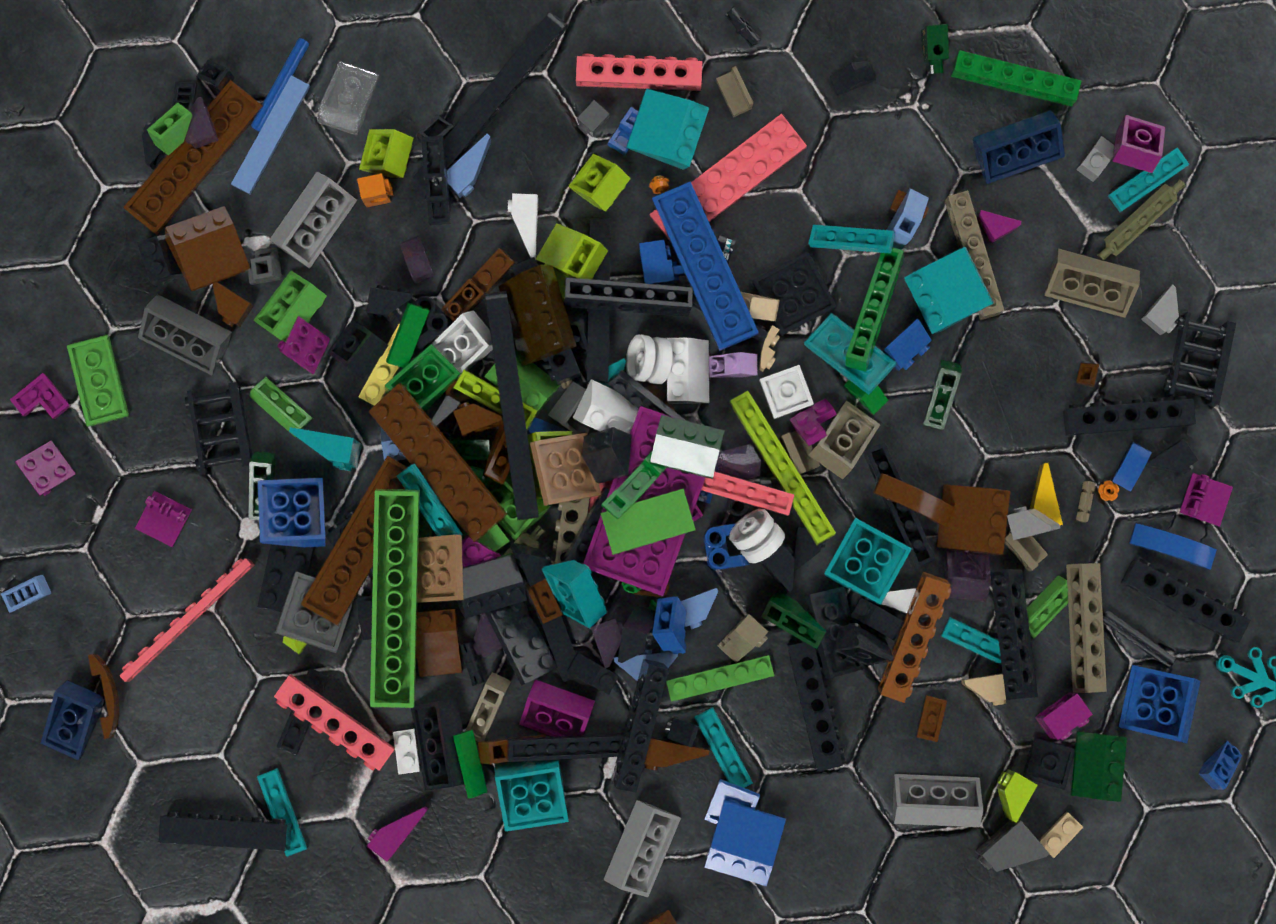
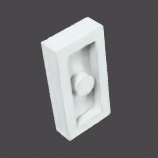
[393,729,420,775]

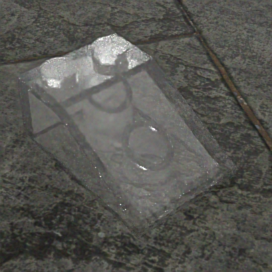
[317,61,379,136]

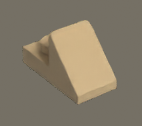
[740,291,780,321]

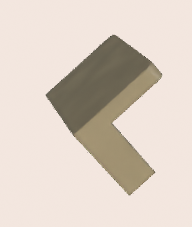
[716,66,753,117]
[780,431,820,475]
[1005,531,1048,571]

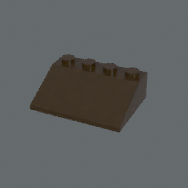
[498,265,576,366]

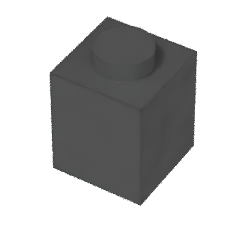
[577,100,610,136]

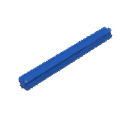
[251,38,309,132]

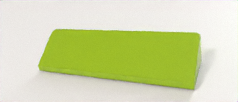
[454,370,537,430]

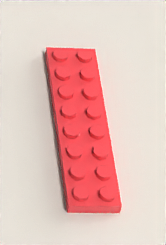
[650,113,807,242]

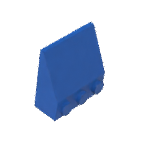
[258,478,325,547]
[1119,665,1201,744]
[704,800,786,886]

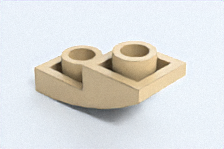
[759,325,780,372]

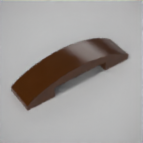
[873,473,954,527]
[88,654,119,739]

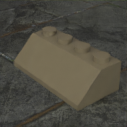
[1044,249,1140,318]

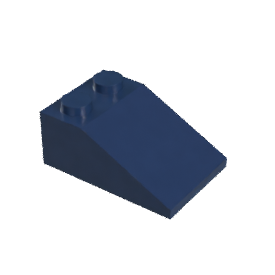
[40,680,105,760]

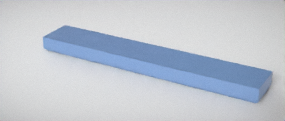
[231,75,310,195]

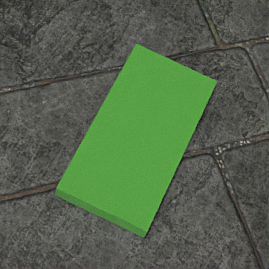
[67,335,129,427]
[601,489,696,555]

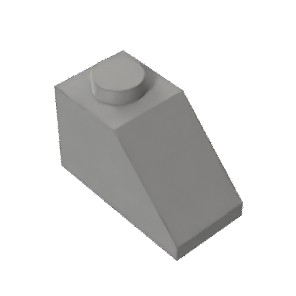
[1076,136,1114,182]
[1141,284,1179,335]
[1007,506,1060,540]

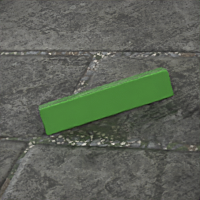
[249,377,312,437]
[1027,576,1068,638]

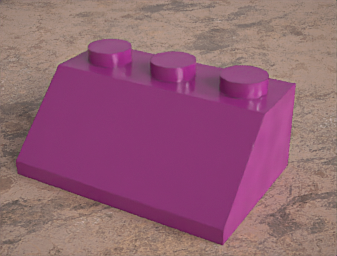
[519,680,595,737]

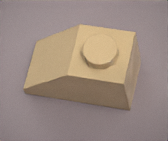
[961,673,1006,706]

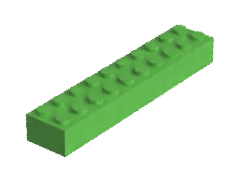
[370,489,420,708]

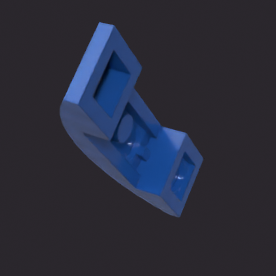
[1129,523,1217,570]

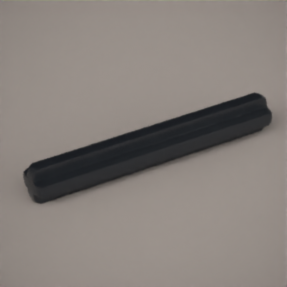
[1103,611,1175,668]

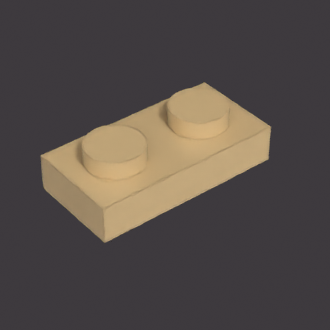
[1039,812,1083,858]

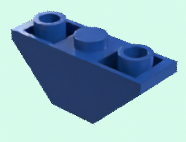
[1198,740,1242,790]

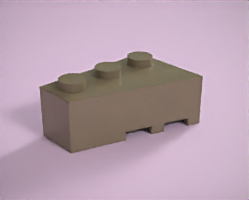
[717,614,768,663]

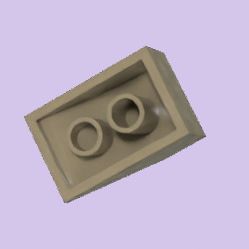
[809,400,880,479]

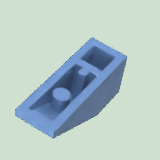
[447,134,491,198]

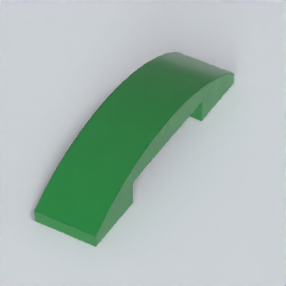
[601,452,666,520]

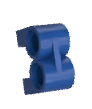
[703,524,750,570]

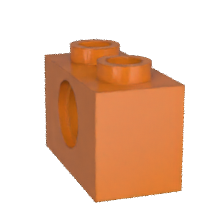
[357,173,393,207]

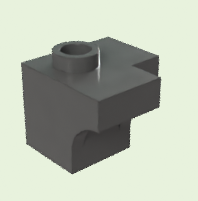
[248,247,282,285]

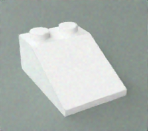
[432,310,493,380]

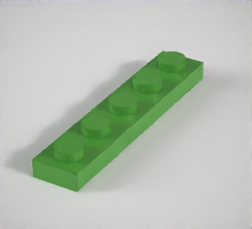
[666,655,774,702]

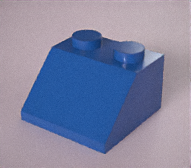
[883,319,932,371]

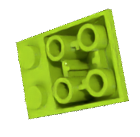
[536,223,608,280]

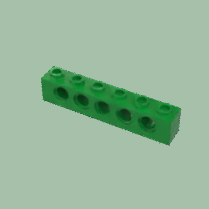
[951,50,1082,107]
[846,247,904,372]

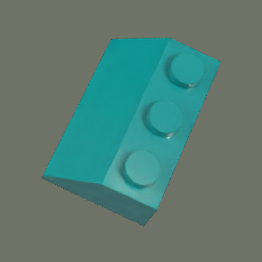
[542,560,607,629]

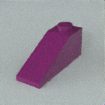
[367,806,429,862]

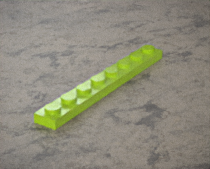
[730,391,836,545]

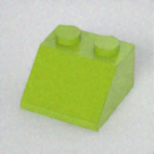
[359,129,413,178]
[568,154,631,212]
[997,769,1038,823]

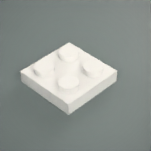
[759,365,814,419]

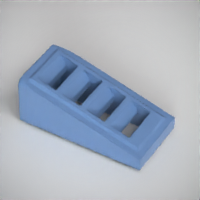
[1,575,51,613]

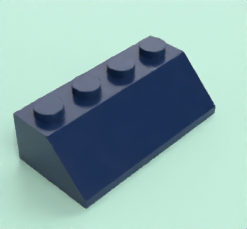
[973,110,1065,184]

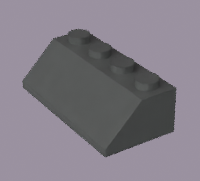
[138,294,232,376]

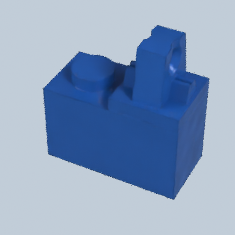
[639,240,685,285]
[652,596,687,654]

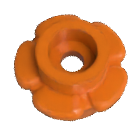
[649,176,669,194]
[1098,480,1119,501]

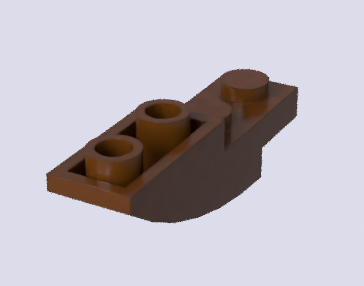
[441,248,516,322]

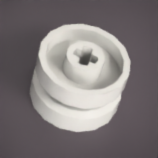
[626,334,673,384]
[729,509,785,563]

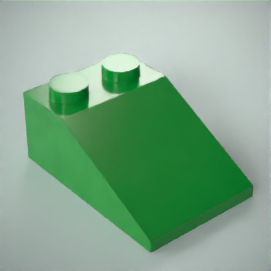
[385,344,461,412]

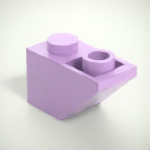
[709,352,757,378]

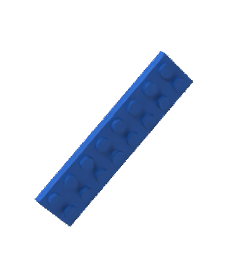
[652,182,759,351]

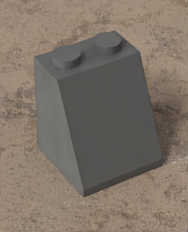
[976,819,1050,872]

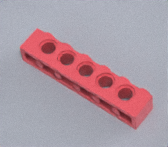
[576,54,702,91]
[274,674,395,771]

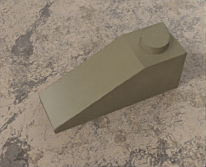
[465,672,511,742]

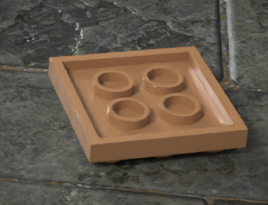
[530,433,601,506]
[417,535,463,603]

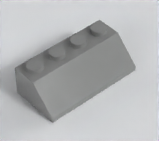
[269,172,357,268]
[893,774,983,827]
[604,800,681,897]

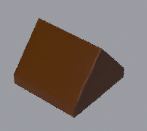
[1076,363,1099,387]

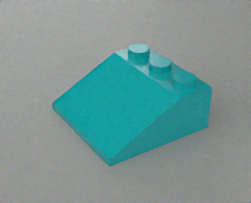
[626,89,709,170]
[904,247,994,334]
[289,427,362,471]
[824,518,912,605]
[495,760,569,832]

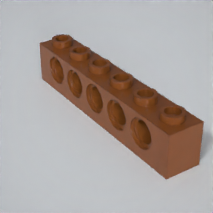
[878,572,951,703]

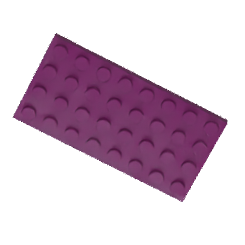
[583,406,706,596]

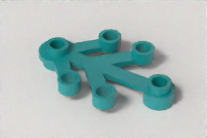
[1216,647,1276,708]

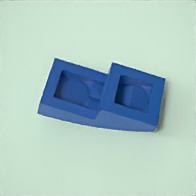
[608,107,638,156]
[1112,442,1152,491]

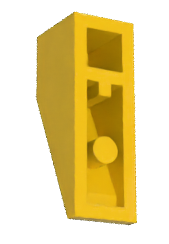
[1030,463,1063,525]

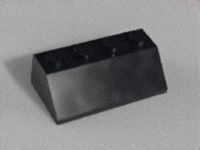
[411,698,464,790]

